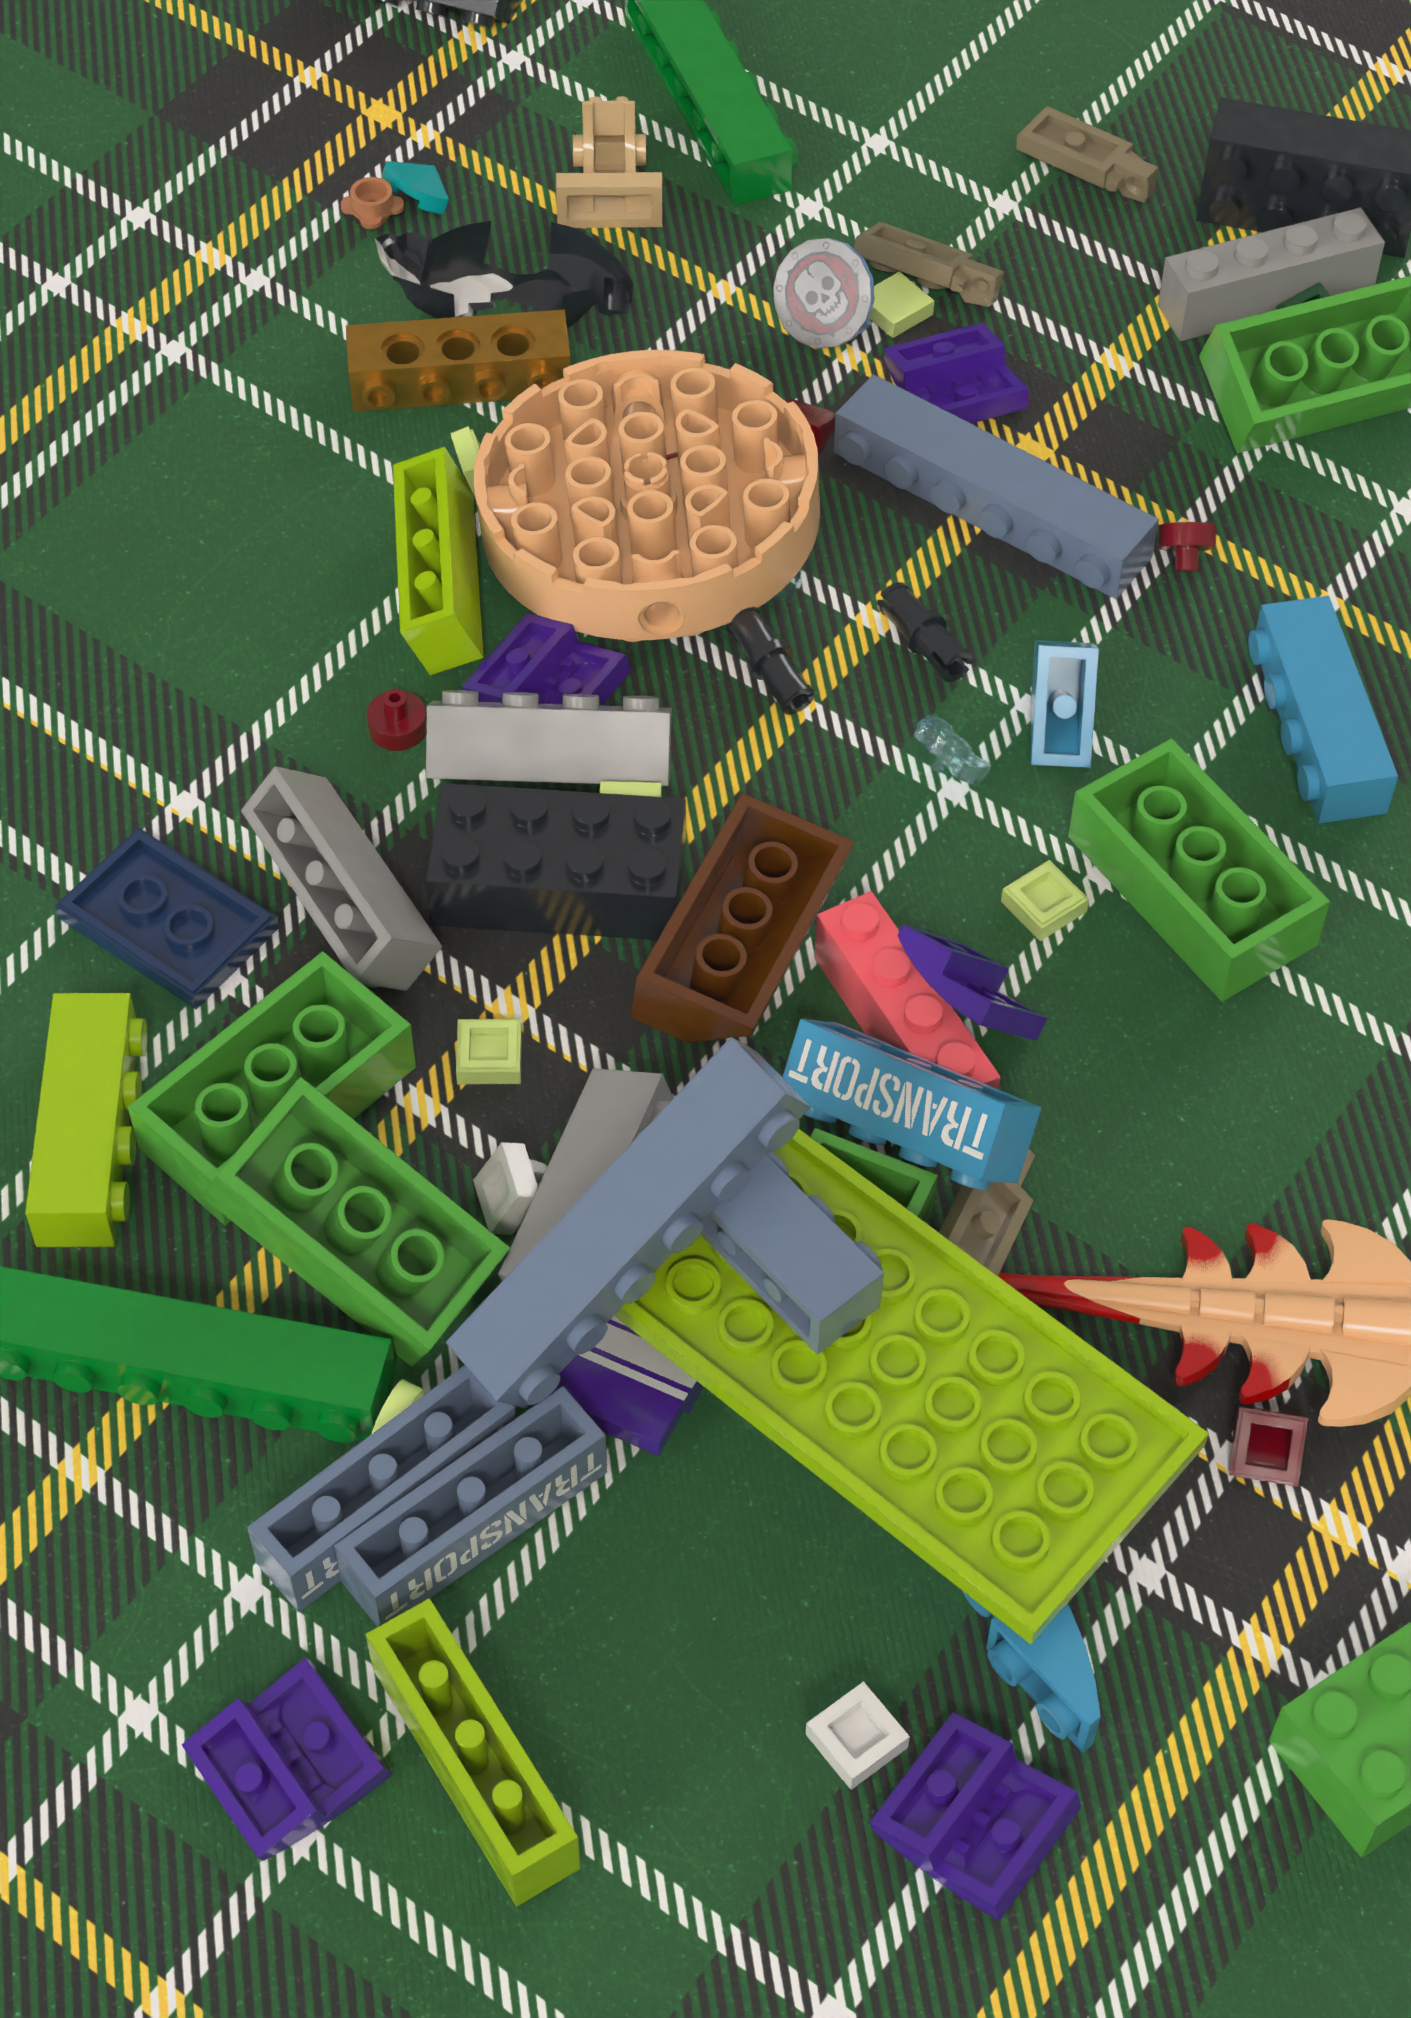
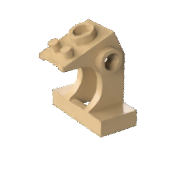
[556,96,663,228]

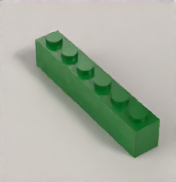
[624,0,798,206]
[0,1266,396,1443]

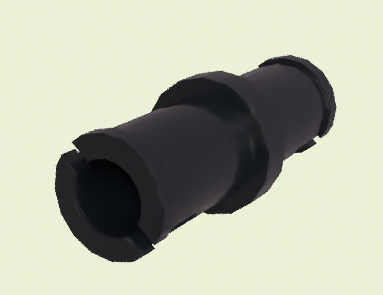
[877,582,973,682]
[726,607,815,715]

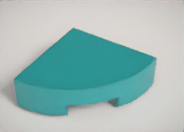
[381,161,449,214]

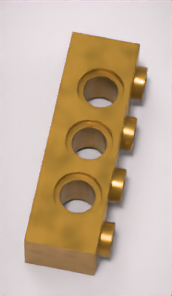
[346,309,571,412]

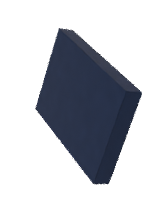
[55,827,279,1010]

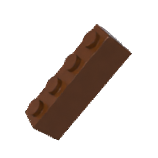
[630,793,855,1043]

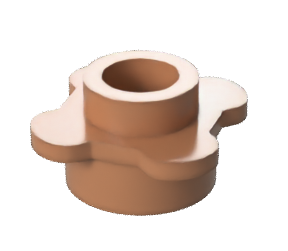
[341,177,404,229]

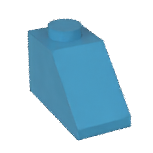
[1030,640,1099,768]

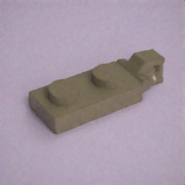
[1016,106,1158,203]
[854,222,1004,307]
[939,1149,1035,1276]

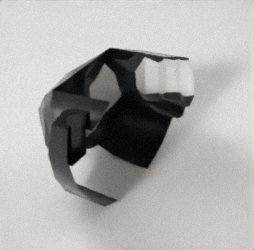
[375,221,634,328]

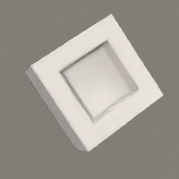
[473,1142,547,1235]
[806,1681,910,1790]

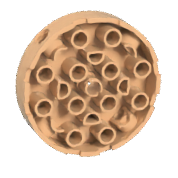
[474,350,820,642]

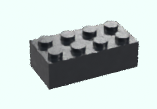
[1196,97,1411,258]
[426,783,686,940]

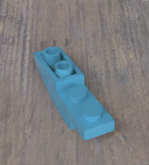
[963,1591,1101,1753]

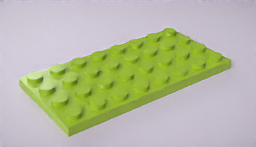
[614,1129,1209,1644]

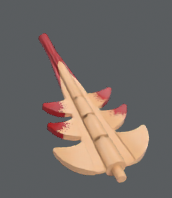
[998,1219,1411,1427]

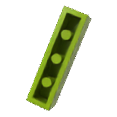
[393,447,484,675]
[25,993,147,1247]
[366,1598,581,1907]

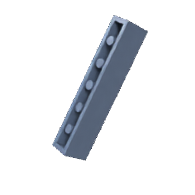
[834,374,1159,600]
[446,1037,811,1408]

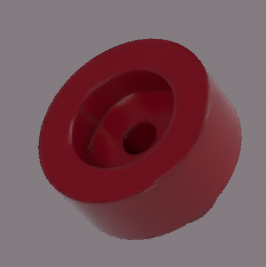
[1158,522,1216,572]
[367,689,427,751]

